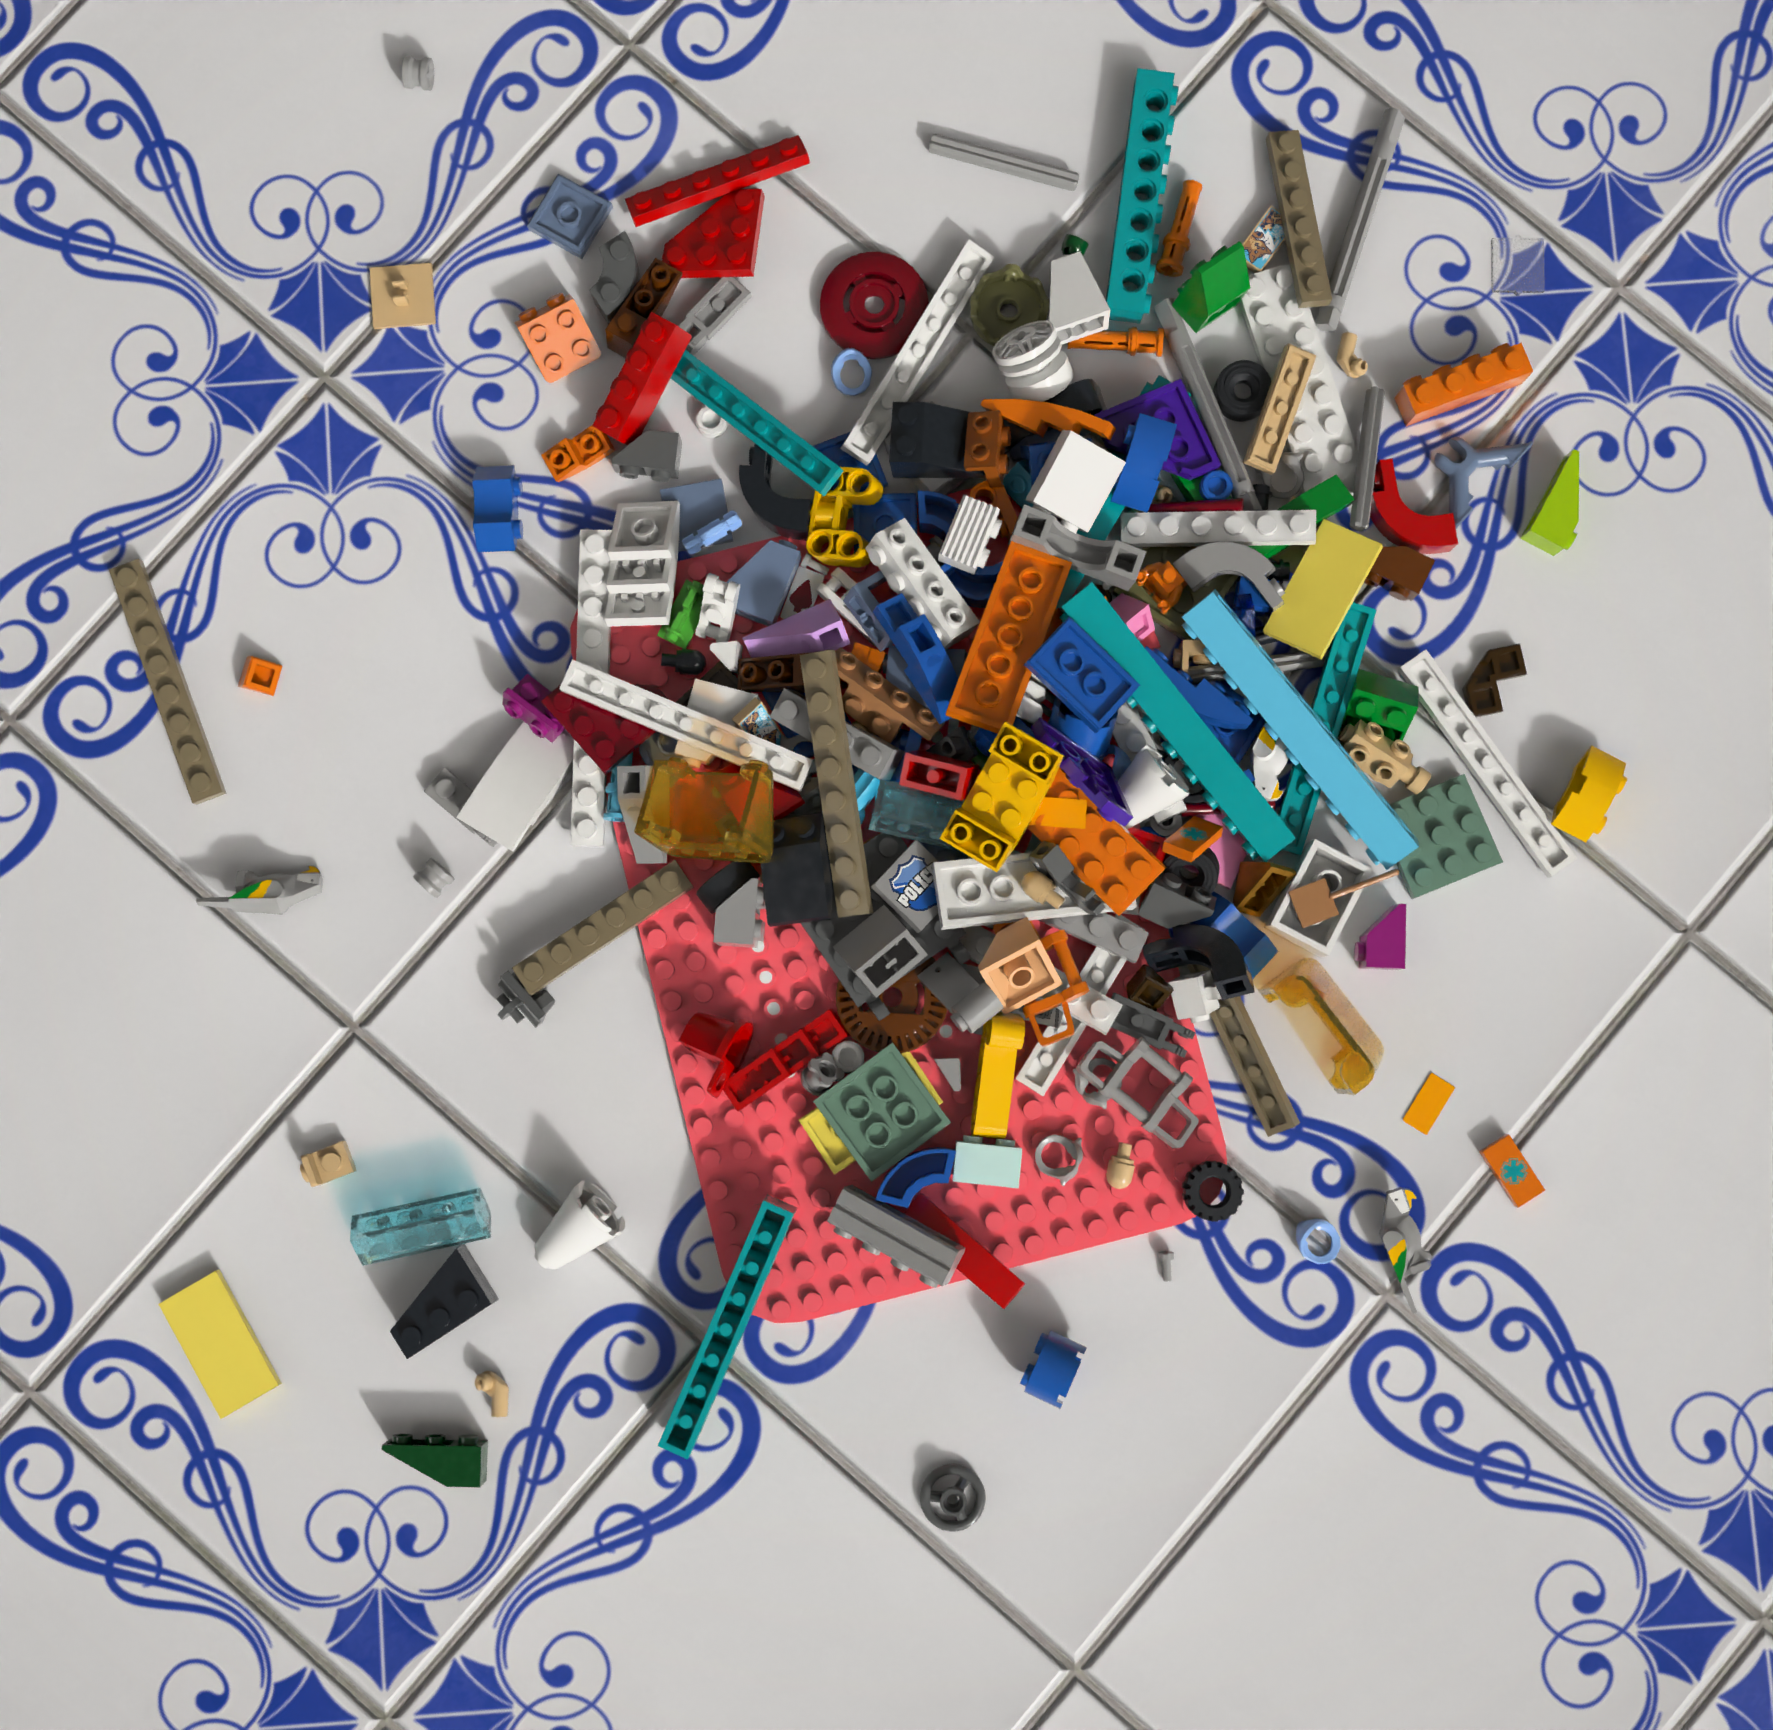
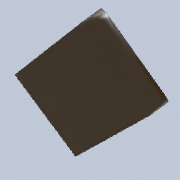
[1126,964,1174,1011]

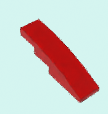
[723,1008,850,1112]
[904,1193,1025,1309]

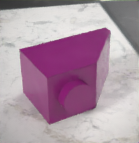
[1354,904,1406,970]

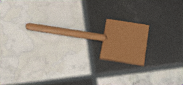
[1288,869,1399,928]

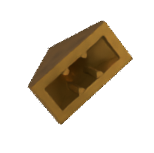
[1232,861,1297,917]

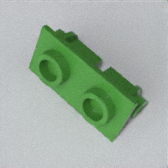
[657,579,704,649]

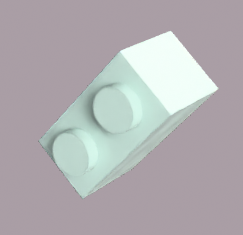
[952,1135,1022,1188]

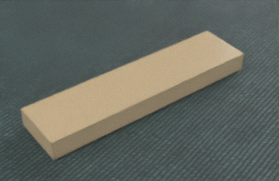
[1243,343,1316,475]

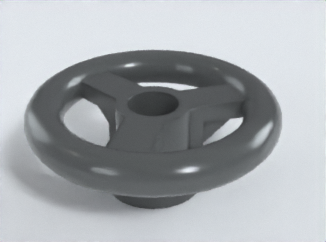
[920,1464,986,1532]

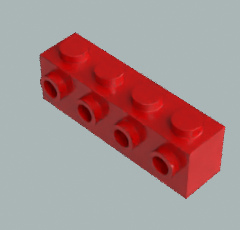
[592,312,692,446]

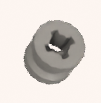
[402,55,434,91]
[413,858,455,898]

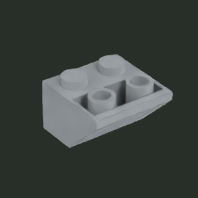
[713,878,766,948]
[833,905,928,998]

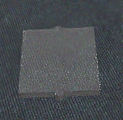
[1491,235,1545,296]

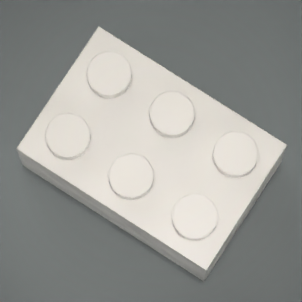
[1264,839,1373,958]

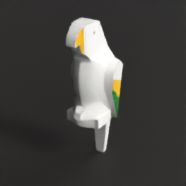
[1250,722,1289,802]

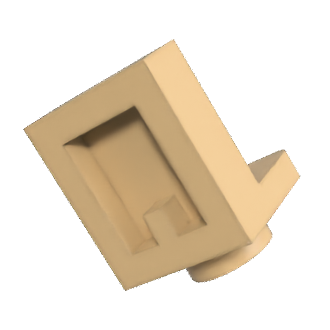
[1173,640,1212,673]
[300,1141,357,1187]

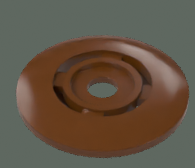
[836,957,948,1053]

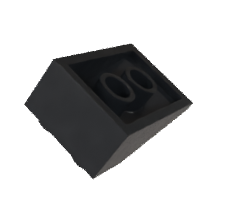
[889,402,987,479]
[759,813,833,927]

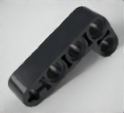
[1003,379,1107,453]

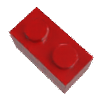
[899,750,979,801]

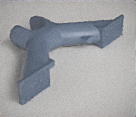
[1434,437,1533,529]

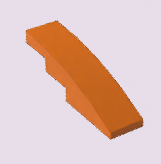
[980,399,1116,440]

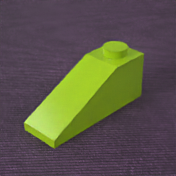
[1520,449,1579,556]

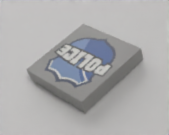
[871,840,939,933]

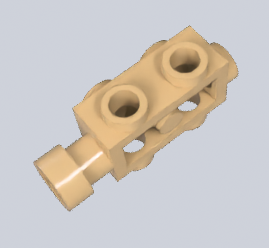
[1338,719,1431,795]

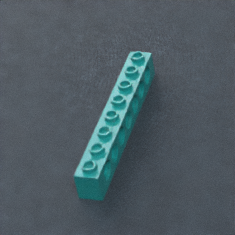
[1106,68,1179,324]
[658,1194,797,1459]

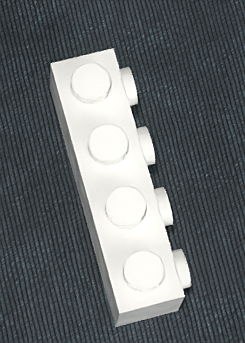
[865,518,980,650]

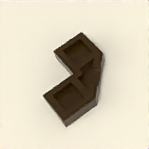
[1462,644,1527,718]

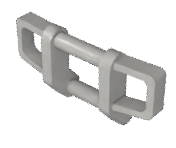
[1076,1037,1199,1148]

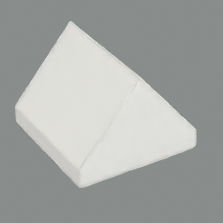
[709,641,743,674]

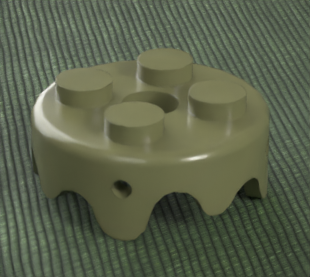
[970,264,1049,346]

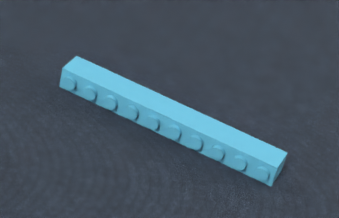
[1182,589,1419,870]

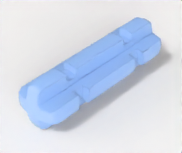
[682,510,742,555]

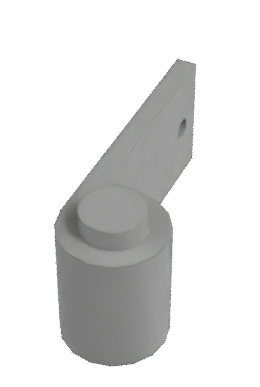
[917,952,1004,1034]

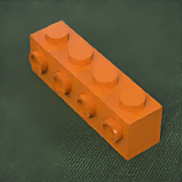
[1394,342,1533,426]

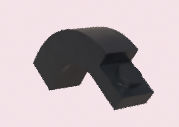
[739,444,812,540]
[1143,924,1255,1000]

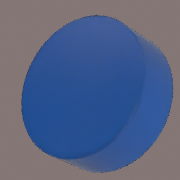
[1199,470,1233,500]

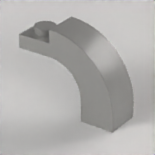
[1173,542,1285,611]

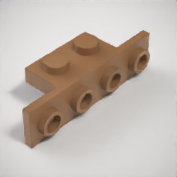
[835,647,945,743]

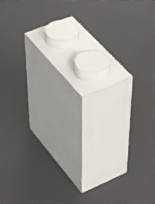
[1025,430,1126,534]

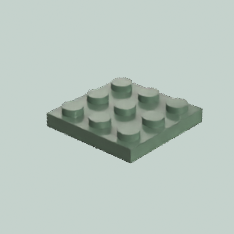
[1390,774,1503,899]
[813,1043,951,1182]

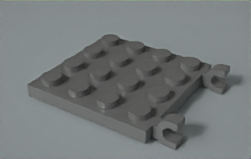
[801,825,972,1021]

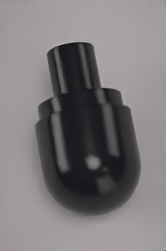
[661,649,706,675]

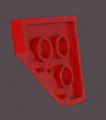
[662,189,765,278]

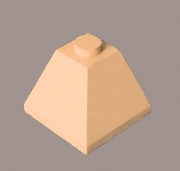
[978,917,1063,1015]

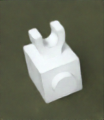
[1168,970,1222,1023]

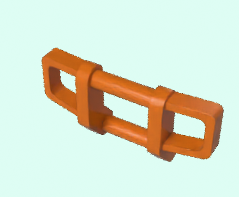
[993,920,1090,1047]

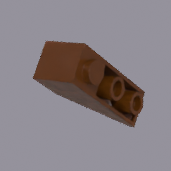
[605,258,682,358]
[1364,546,1435,601]
[737,652,840,693]

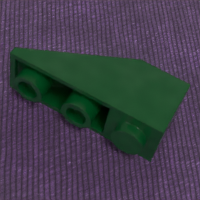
[382,1434,488,1488]

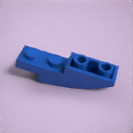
[873,593,958,724]
[1145,646,1253,731]

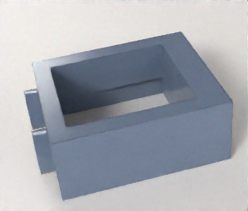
[843,571,894,652]

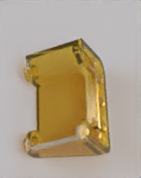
[634,757,774,863]
[1258,958,1384,1095]

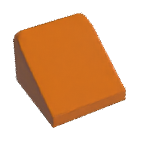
[238,656,282,696]

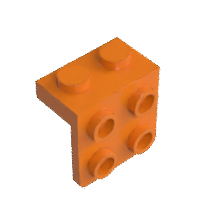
[514,293,601,383]

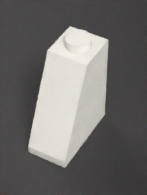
[1048,251,1110,345]
[674,678,760,769]

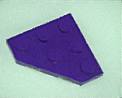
[1094,379,1221,480]
[1031,717,1134,827]

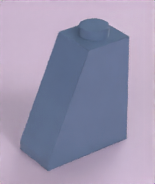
[727,540,801,626]

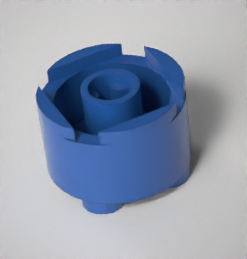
[1048,696,1118,759]
[1020,1330,1087,1409]

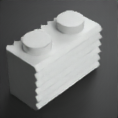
[938,495,1003,575]

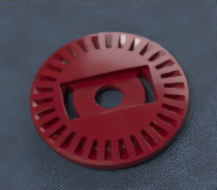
[820,252,929,359]

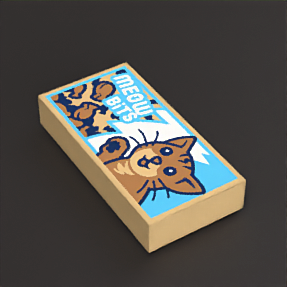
[1243,206,1285,273]
[732,697,783,746]

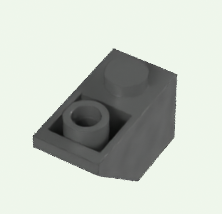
[612,430,682,482]
[1138,872,1217,929]

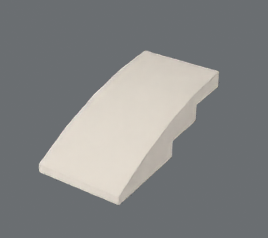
[604,501,680,627]
[456,722,574,852]

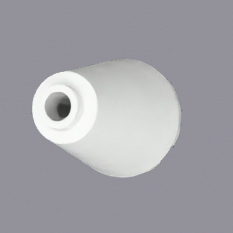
[1118,744,1190,829]
[534,1181,625,1269]

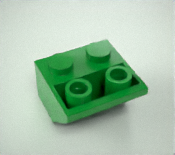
[1172,241,1250,333]
[1337,669,1419,741]

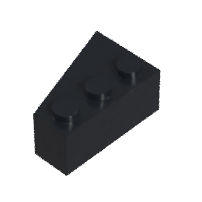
[390,1244,499,1359]

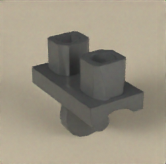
[925,726,979,762]
[496,971,555,1028]

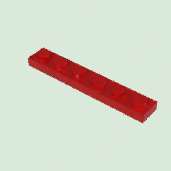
[625,135,810,227]

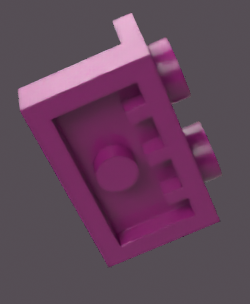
[502,674,565,743]

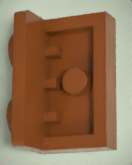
[964,410,1011,488]

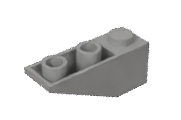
[617,765,667,864]

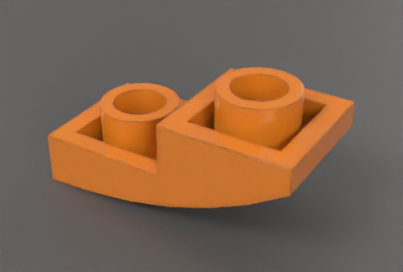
[541,424,616,482]

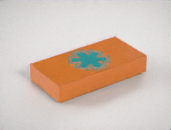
[1162,816,1223,863]
[1479,1134,1545,1208]

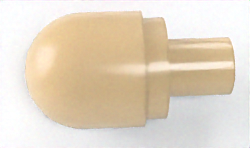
[1021,871,1065,909]
[1106,1142,1135,1189]

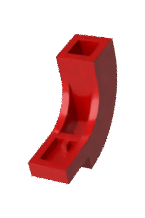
[1370,458,1458,554]

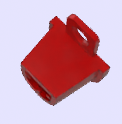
[678,1012,753,1098]

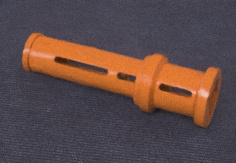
[1156,180,1203,277]
[1068,327,1164,357]

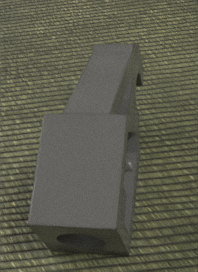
[1028,841,1105,916]

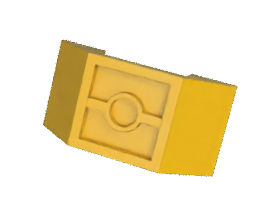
[939,721,1064,872]

